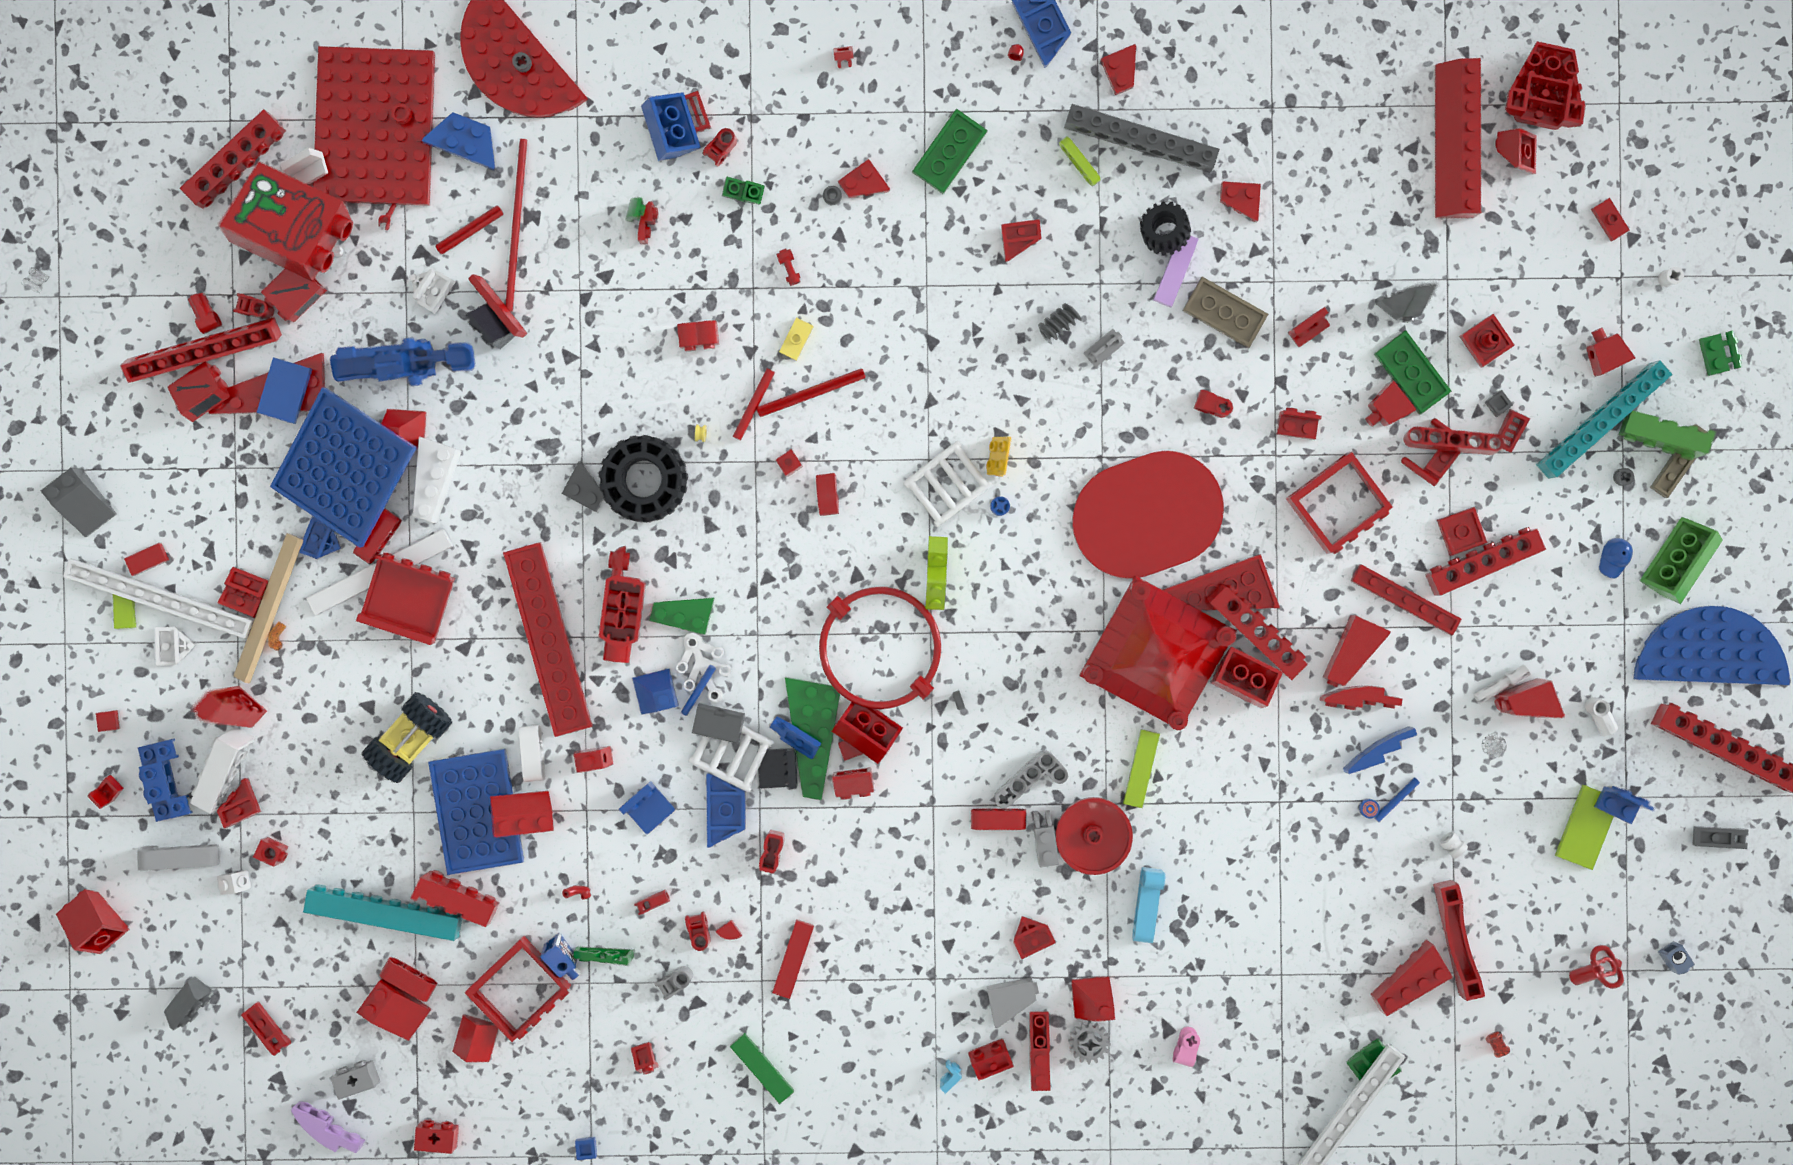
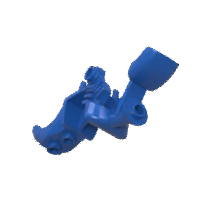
[330,338,475,386]

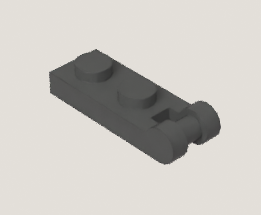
[1693,826,1749,849]

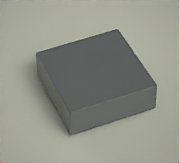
[1485,390,1513,417]

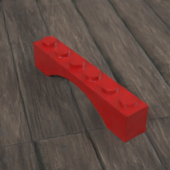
[1433,880,1485,1001]

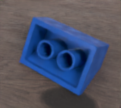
[641,92,701,161]

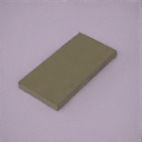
[1182,277,1269,348]

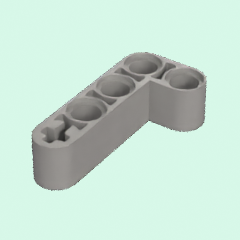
[994,750,1068,808]
[137,844,219,871]

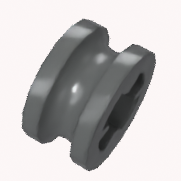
[513,52,532,72]
[1613,468,1634,486]

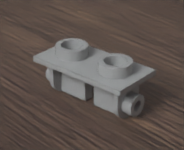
[1084,329,1125,368]

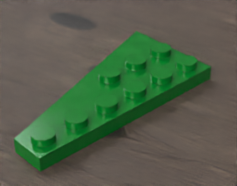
[785,677,840,800]

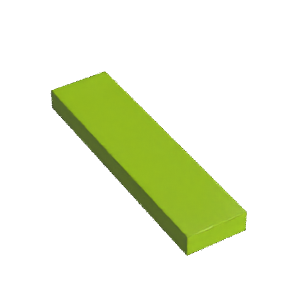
[1123,729,1160,808]

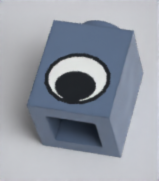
[1658,941,1695,975]

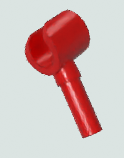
[378,203,397,230]

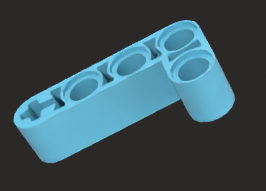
[1132,867,1165,943]

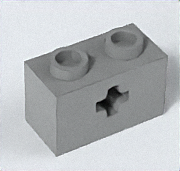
[330,1060,380,1100]

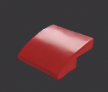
[217,567,269,618]

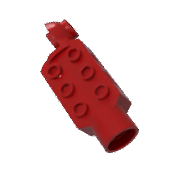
[599,546,646,663]

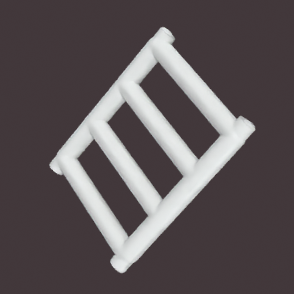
[903,441,992,527]
[688,726,774,792]

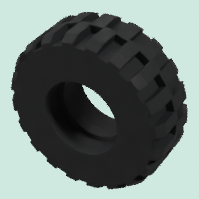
[598,435,688,522]

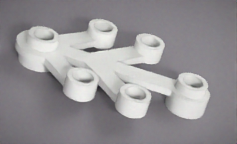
[676,633,731,703]

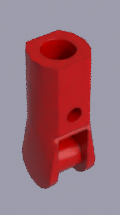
[634,890,670,915]

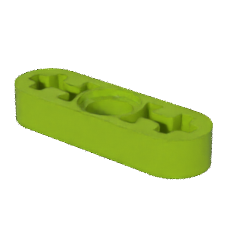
[1059,136,1101,187]

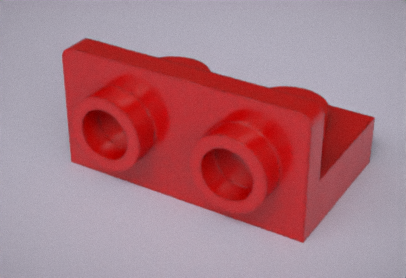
[1288,307,1330,347]
[1276,408,1322,440]
[968,1039,1014,1081]

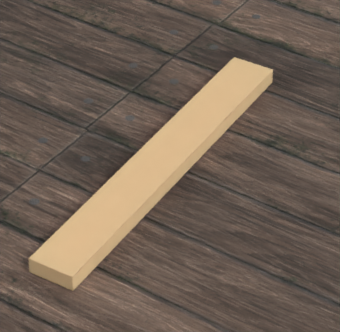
[233,533,303,683]

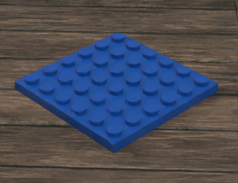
[270,387,417,547]

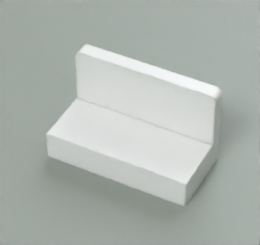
[280,148,328,185]

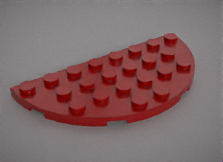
[460,0,588,117]

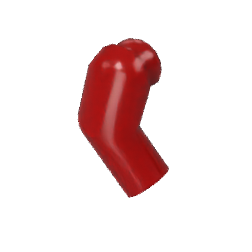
[562,885,591,900]

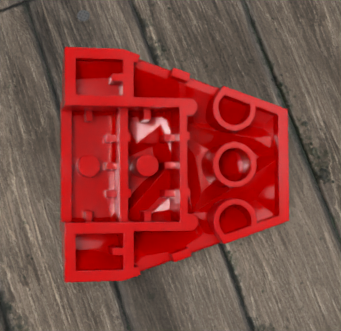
[1505,41,1586,130]

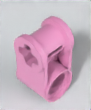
[1173,1027,1200,1067]

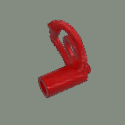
[1569,945,1624,989]

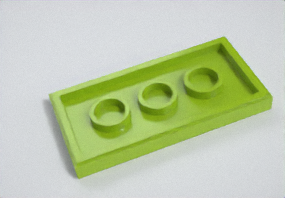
[1555,784,1614,870]

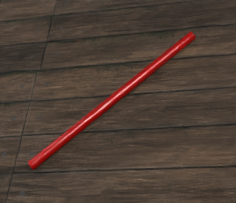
[505,139,527,312]

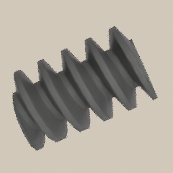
[1038,303,1082,344]

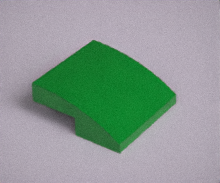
[1347,1038,1402,1085]

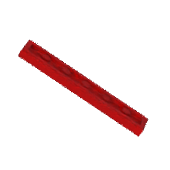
[1350,564,1462,636]

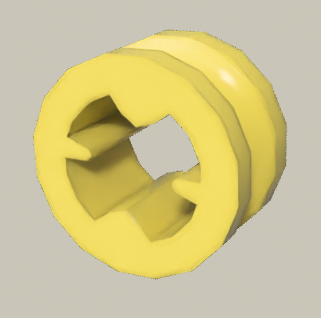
[695,424,707,442]

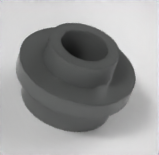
[823,186,842,205]

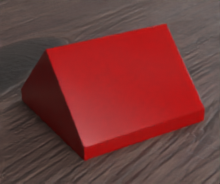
[452,1014,499,1062]

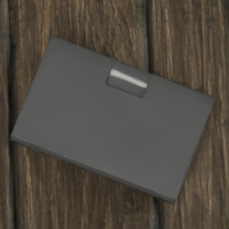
[692,703,745,744]

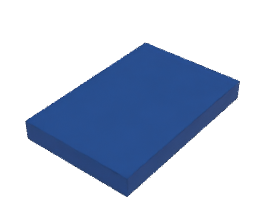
[257,357,312,424]

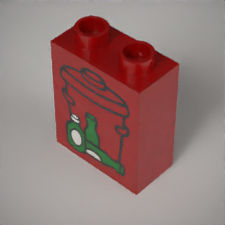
[218,161,353,282]

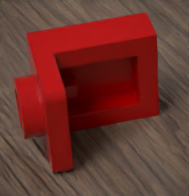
[87,775,124,809]

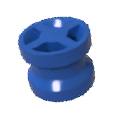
[990,496,1010,516]

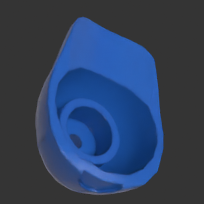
[1599,538,1633,579]

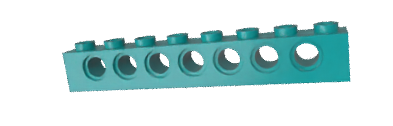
[1536,360,1673,479]

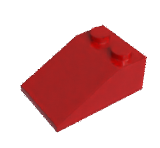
[356,979,432,1041]

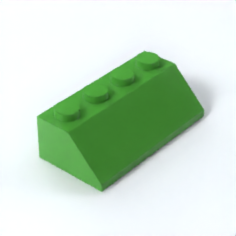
[1640,517,1723,604]

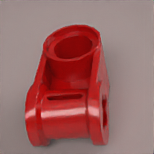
[702,128,737,167]
[232,293,274,320]
[1194,389,1233,418]
[685,911,711,951]

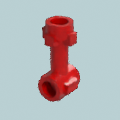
[776,248,801,286]

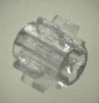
[1482,733,1507,758]

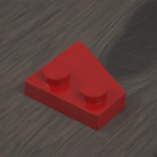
[1100,44,1136,96]
[838,159,890,198]
[1220,181,1261,222]
[1001,219,1042,262]
[217,778,261,828]

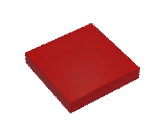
[1437,507,1488,556]

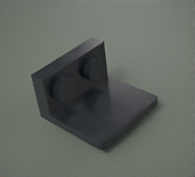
[757,748,798,789]

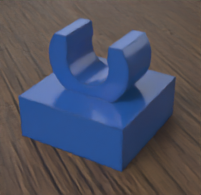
[575,1137,597,1160]

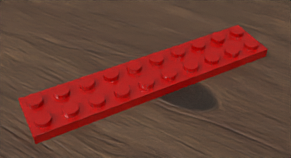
[503,542,593,737]

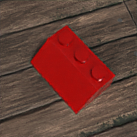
[1210,646,1283,708]
[831,695,903,764]
[490,791,554,837]

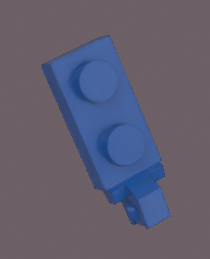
[770,717,821,759]

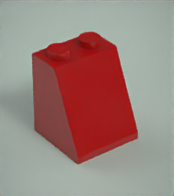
[1494,678,1565,718]
[56,889,130,954]

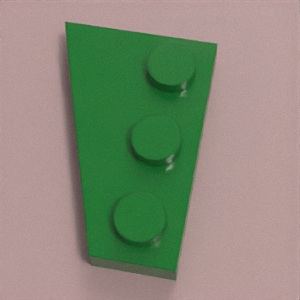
[649,597,715,635]
[573,946,635,966]

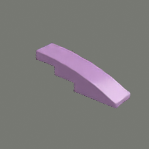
[1153,236,1198,308]

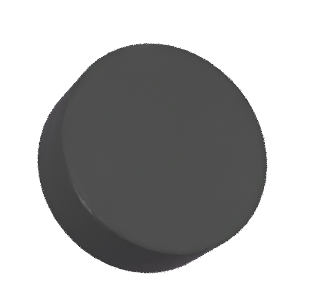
[952,690,965,710]

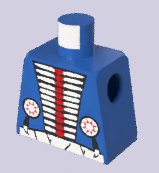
[540,933,581,980]

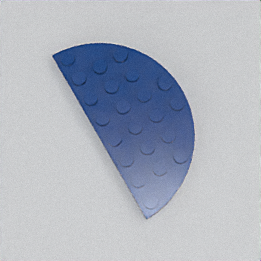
[1633,606,1790,685]

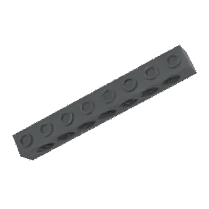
[1064,104,1220,173]

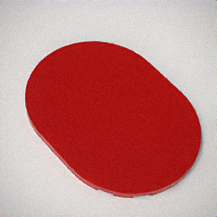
[1072,451,1224,578]

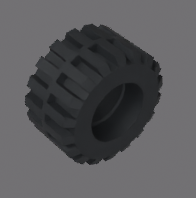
[1140,201,1191,256]

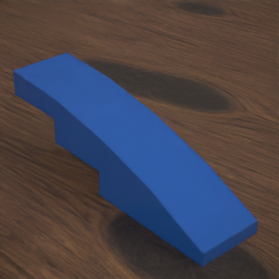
[1343,726,1417,774]

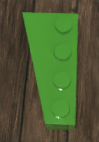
[1618,411,1716,460]

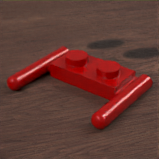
[1401,418,1461,487]

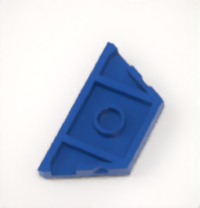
[1012,0,1071,68]
[422,112,495,170]
[706,773,746,848]

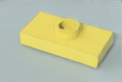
[779,317,814,361]

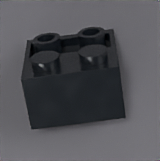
[466,303,515,349]

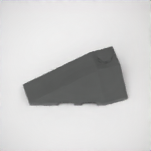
[1375,282,1437,323]

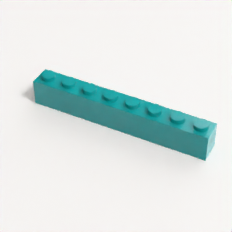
[303,885,462,941]

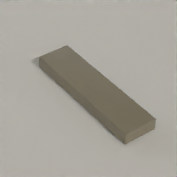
[1650,424,1707,498]

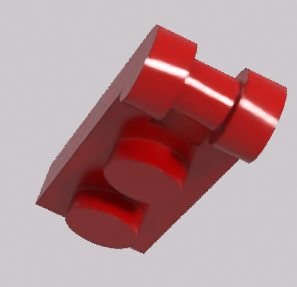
[241,1001,291,1056]

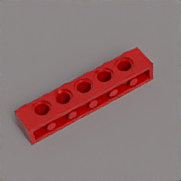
[180,109,286,209]
[1425,527,1547,596]
[1207,583,1308,680]

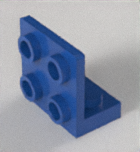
[619,781,675,834]
[1594,786,1655,825]

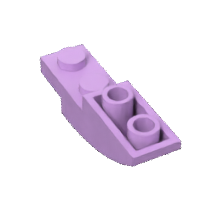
[291,1101,365,1153]

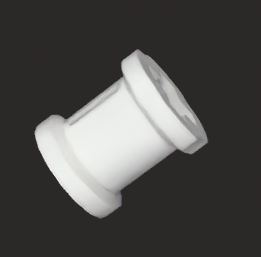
[1658,267,1684,287]

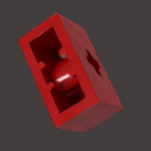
[414,1120,459,1154]

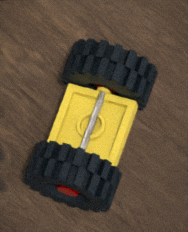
[361,692,452,783]

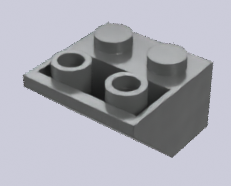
[164,977,213,1031]

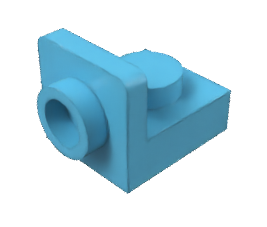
[940,1059,962,1094]

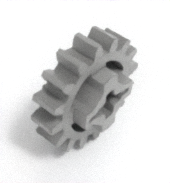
[1068,1021,1111,1064]

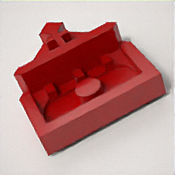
[1013,916,1056,959]

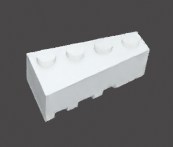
[413,437,462,523]
[190,727,256,814]

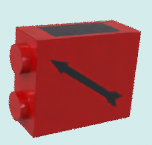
[261,269,327,322]
[167,361,230,422]

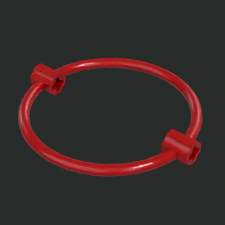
[819,587,941,709]

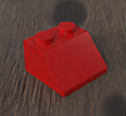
[832,767,874,800]

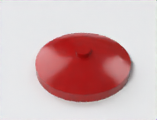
[1055,797,1133,875]

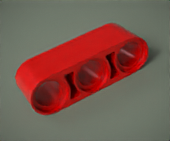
[353,508,402,565]
[971,808,1026,830]
[379,957,438,1002]

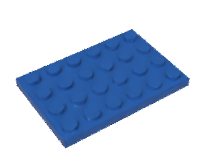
[428,748,524,875]

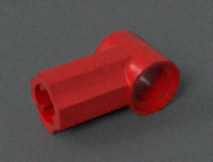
[188,292,222,334]

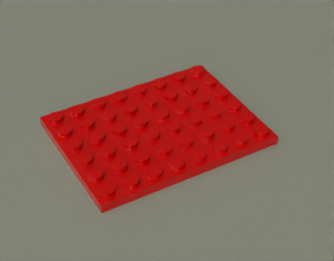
[313,46,435,206]

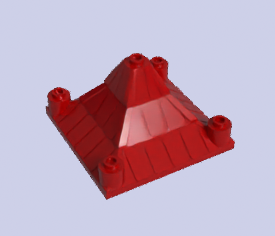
[1079,575,1237,731]

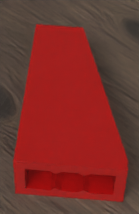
[1323,615,1391,688]

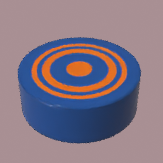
[1359,799,1380,819]

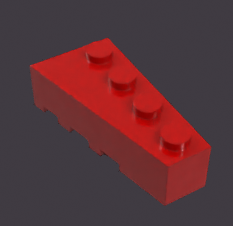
[192,686,267,728]
[410,870,500,927]
[1370,939,1453,1017]

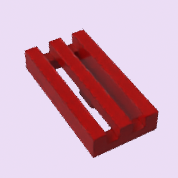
[685,91,711,134]

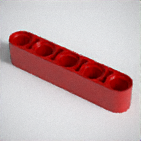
[1403,426,1505,455]

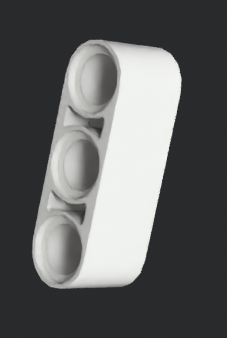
[519,725,545,782]

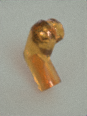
[268,622,286,651]

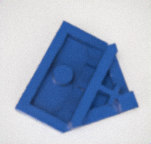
[299,517,341,559]

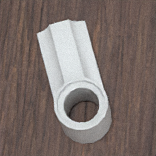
[1585,697,1619,736]

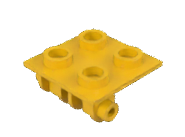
[986,437,1011,477]

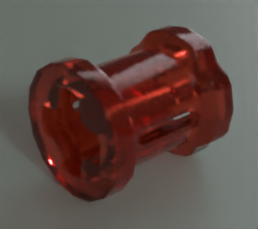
[1486,1031,1510,1058]

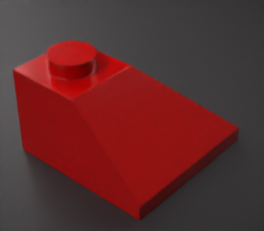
[1495,128,1537,174]
[381,409,426,449]
[1071,976,1115,1022]

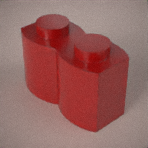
[677,320,719,352]
[759,830,785,874]

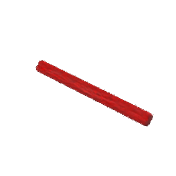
[757,369,866,417]

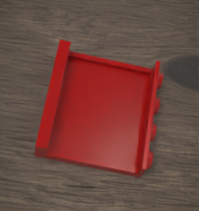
[356,552,455,645]

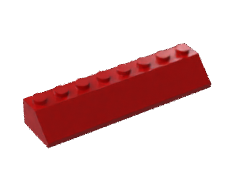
[1435,58,1481,218]

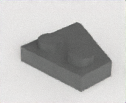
[561,461,604,512]

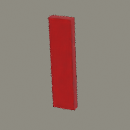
[468,274,528,338]
[772,919,814,999]

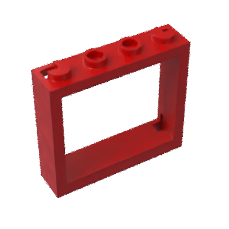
[1286,452,1393,554]
[464,936,571,1042]

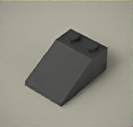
[40,467,117,537]

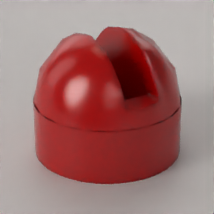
[1007,44,1024,61]

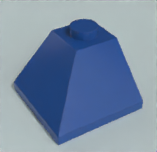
[632,668,679,715]

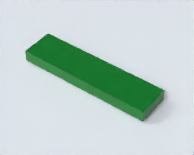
[730,1033,794,1105]

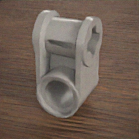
[655,967,693,1000]

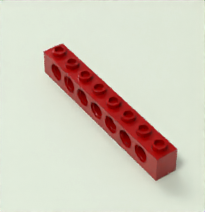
[120,317,282,383]
[1650,702,1793,793]

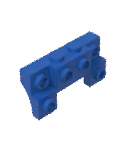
[138,738,193,822]

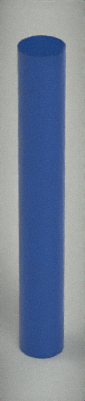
[681,665,716,716]
[1374,777,1420,822]

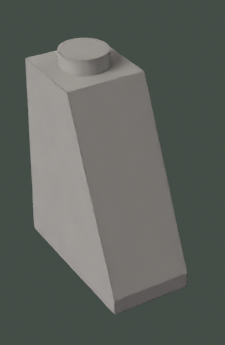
[987,977,1039,1028]

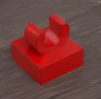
[833,46,854,68]

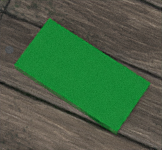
[912,108,988,195]
[1374,330,1452,415]

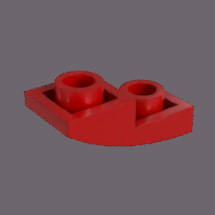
[638,201,658,244]
[816,473,839,516]

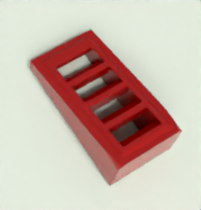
[1493,409,1531,453]

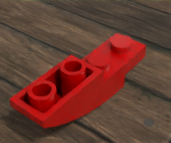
[1320,686,1403,710]
[1029,1011,1051,1091]

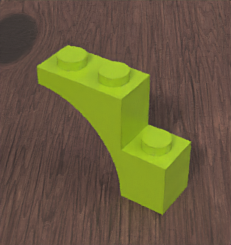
[925,536,948,610]

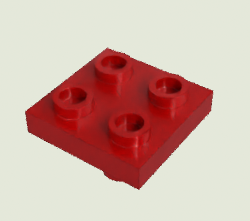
[1459,314,1515,368]

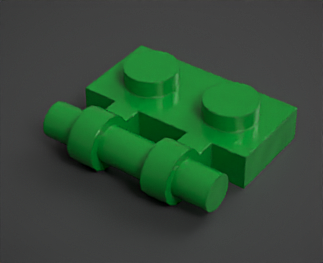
[1699,330,1743,376]

